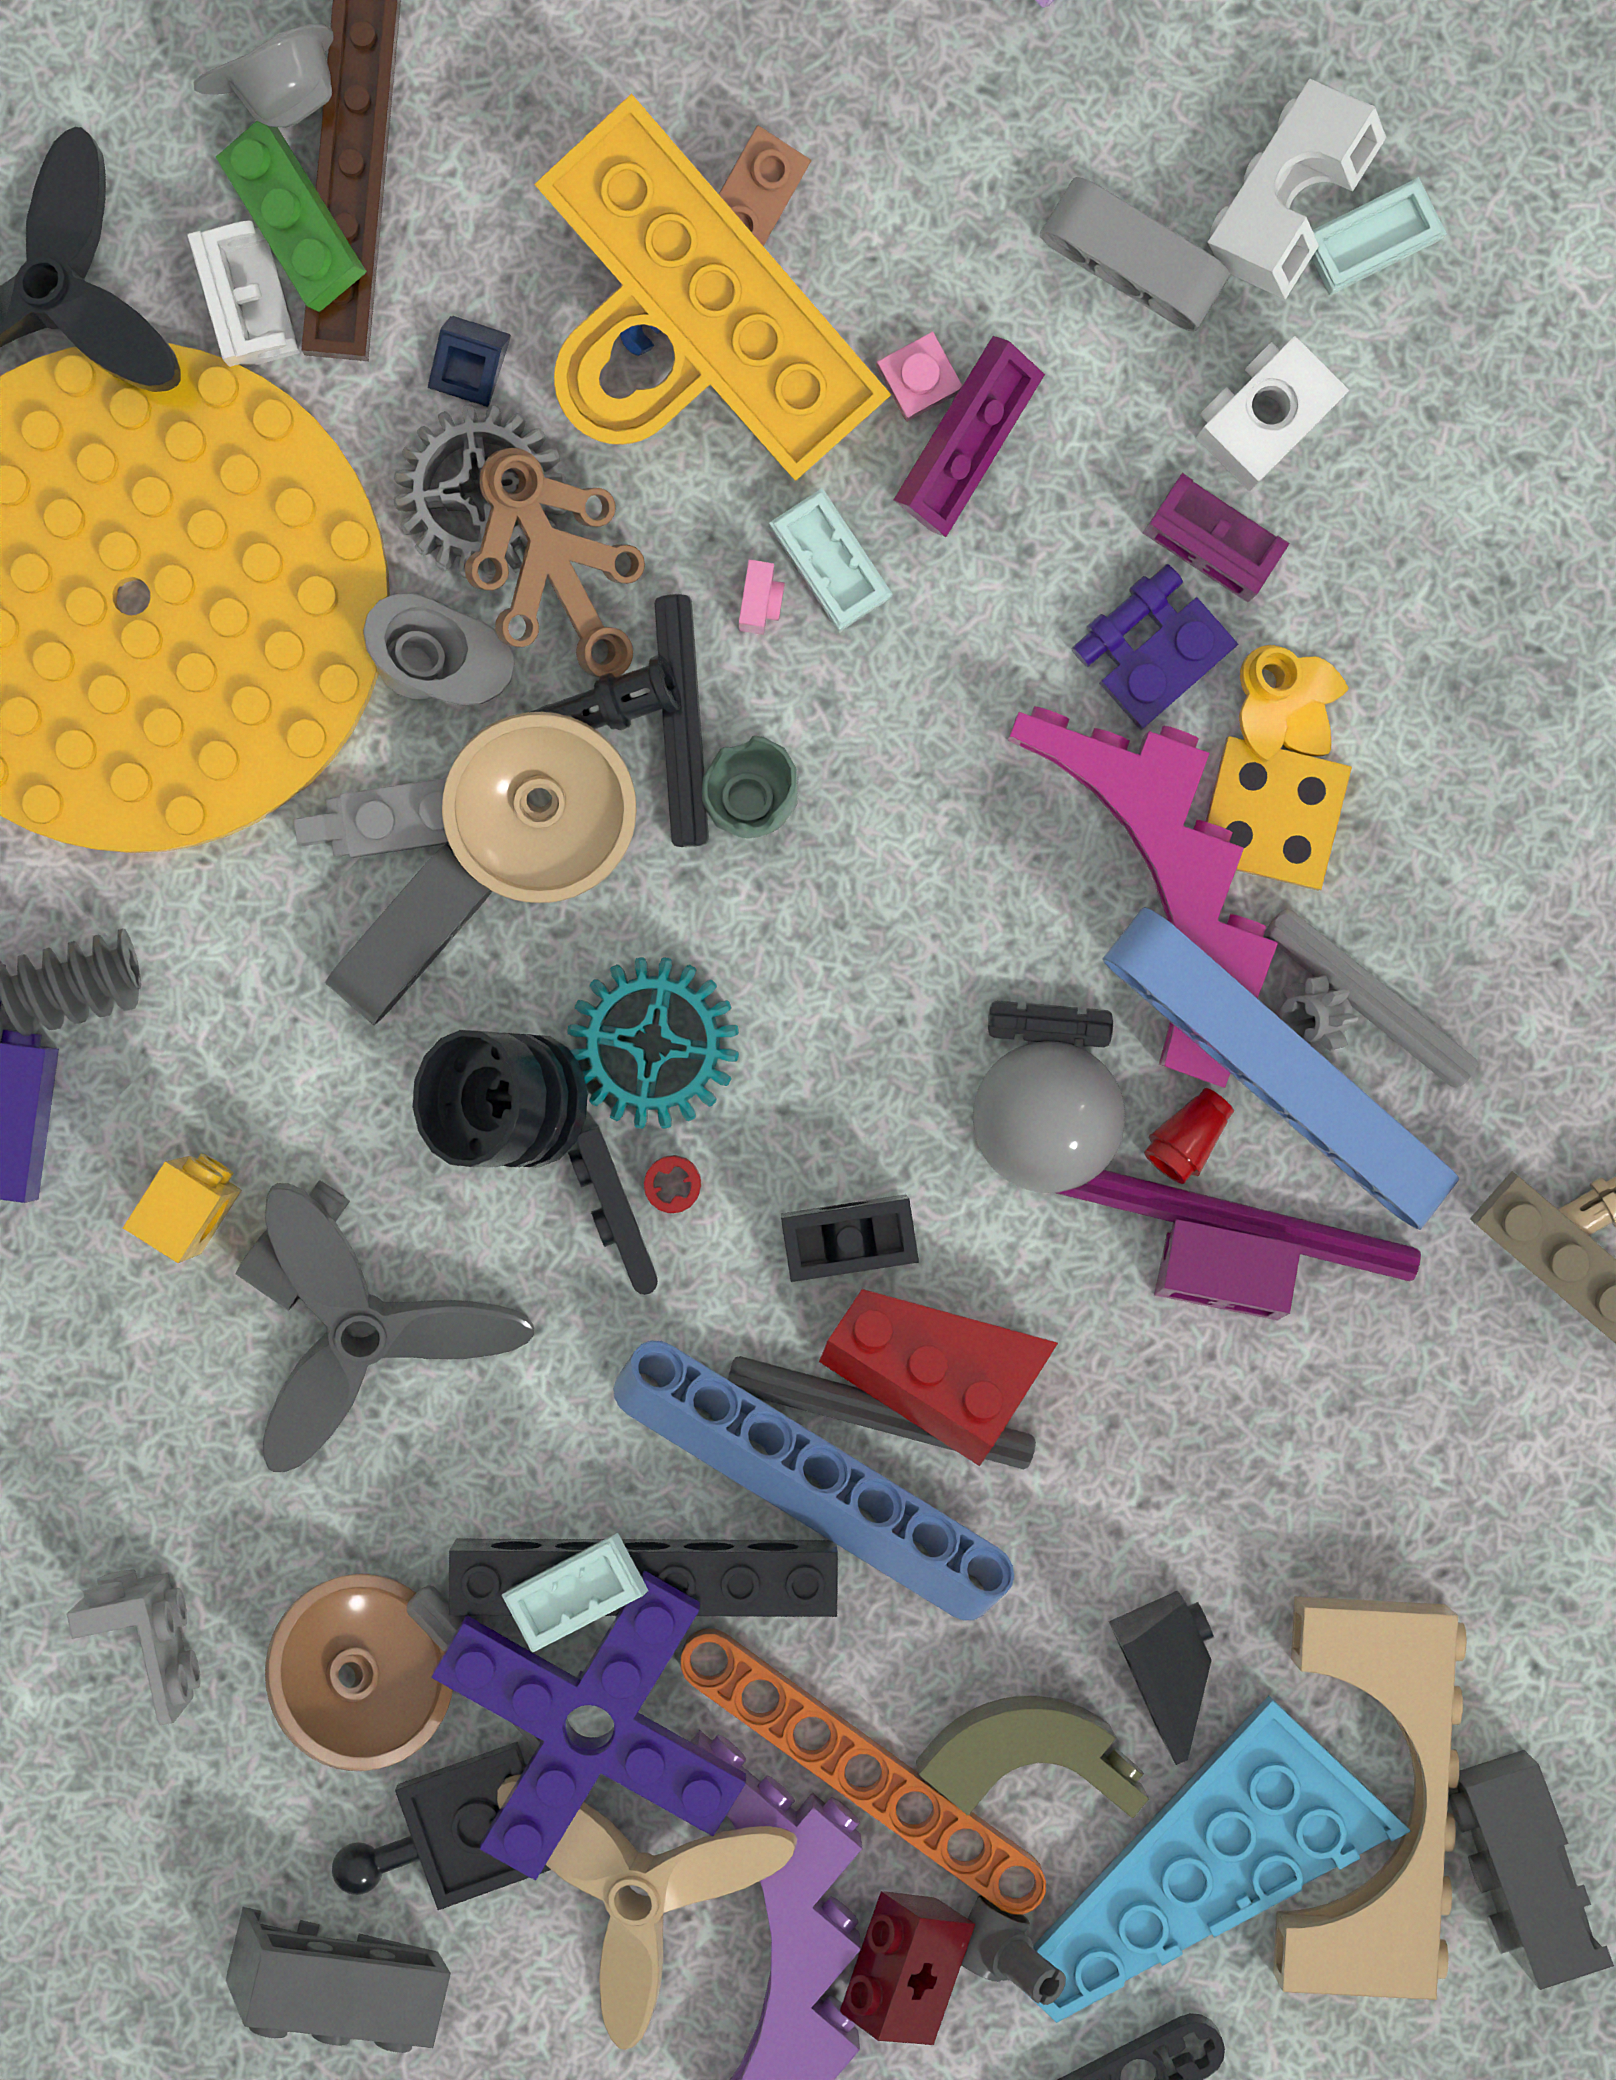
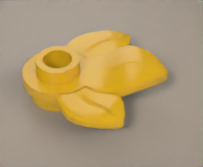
[1239,645,1349,762]

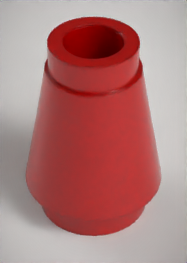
[1144,1088,1234,1184]

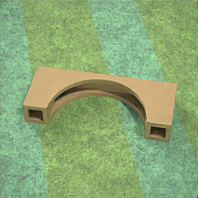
[1273,1596,1467,2000]

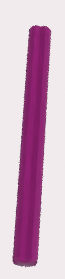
[1056,1170,1421,1281]

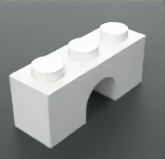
[1208,79,1386,299]

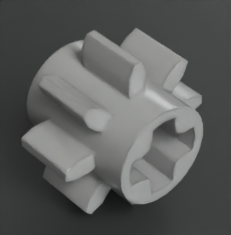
[1273,975,1358,1054]

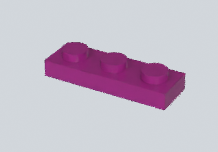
[893,336,1045,537]

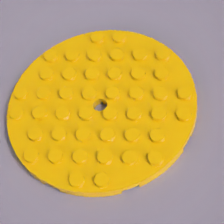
[0,343,390,853]

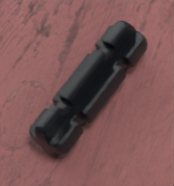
[988,1000,1113,1048]

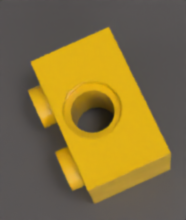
[123,1153,242,1263]

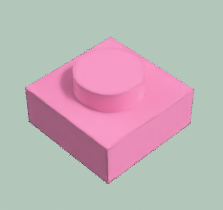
[876,331,962,422]
[739,559,785,635]

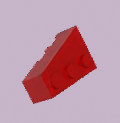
[819,1289,1058,1466]

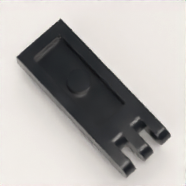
[568,1126,658,1295]

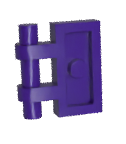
[1071,564,1239,730]

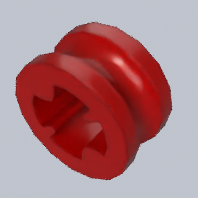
[644,1155,702,1214]

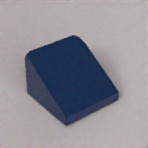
[427,316,511,407]

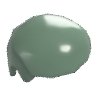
[702,736,798,838]

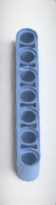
[1102,907,1459,1230]
[613,1341,1014,1620]

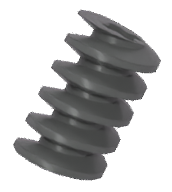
[0,928,141,1036]

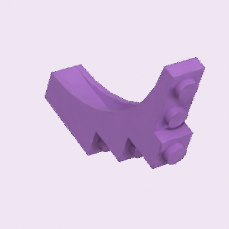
[690,1730,862,2080]

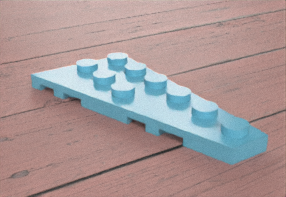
[1024,1696,1411,2023]

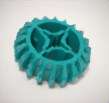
[567,957,739,1129]

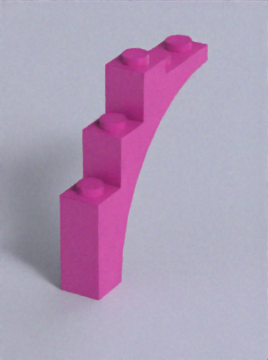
[1008,706,1278,1088]

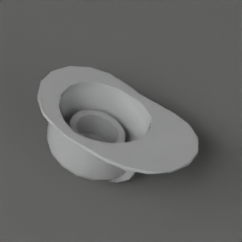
[193,24,334,128]
[363,593,515,706]

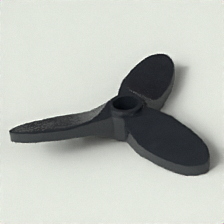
[0,126,181,392]

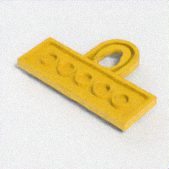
[534,93,891,481]

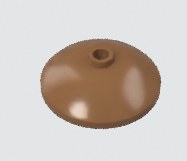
[265,1574,453,1771]

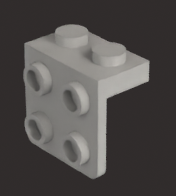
[67,1569,201,1726]

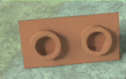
[718,125,812,246]

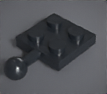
[332,1741,551,1910]

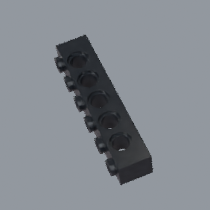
[449,1538,838,1617]

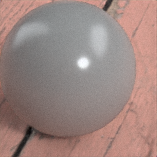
[973,1041,1125,1193]

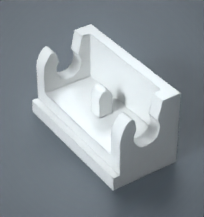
[187,221,300,368]

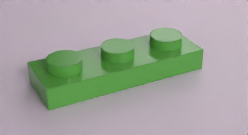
[216,121,367,312]

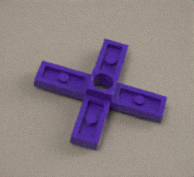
[431,1571,746,1881]

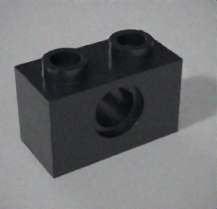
[781,1194,919,1282]

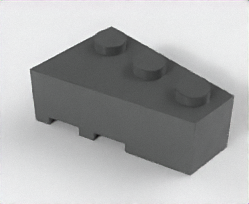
[1449,1750,1614,1990]
[225,1907,451,2053]

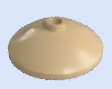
[442,712,637,903]

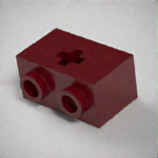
[840,1891,975,2045]

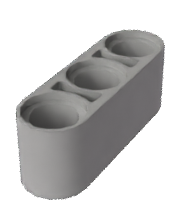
[1040,177,1230,332]

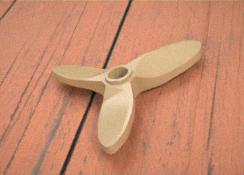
[497,1775,798,2050]

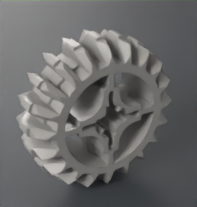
[393,404,567,579]

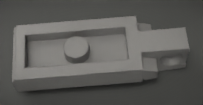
[293,778,449,858]

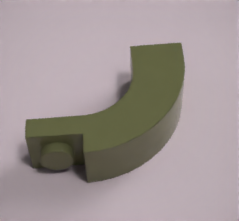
[916,1696,1149,1819]

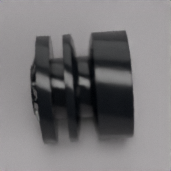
[412,1030,588,1168]

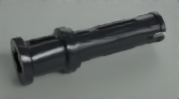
[486,655,681,730]

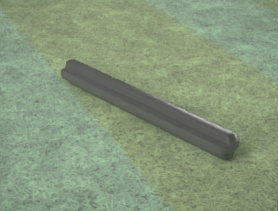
[728,1356,1036,1469]

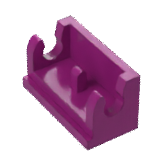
[1143,473,1290,602]
[1154,1219,1301,1320]

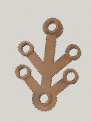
[465,448,645,677]

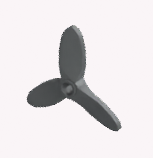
[263,1183,534,1472]

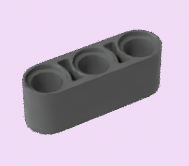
[325,844,492,1025]

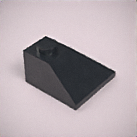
[1109,1591,1214,1765]

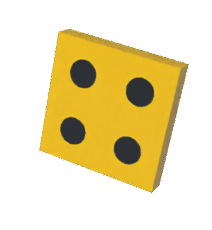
[1205,736,1352,891]

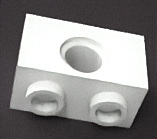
[1196,336,1350,492]

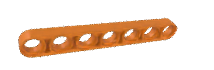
[680,1628,1046,1915]

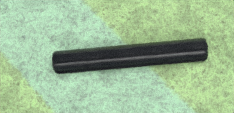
[654,594,709,847]

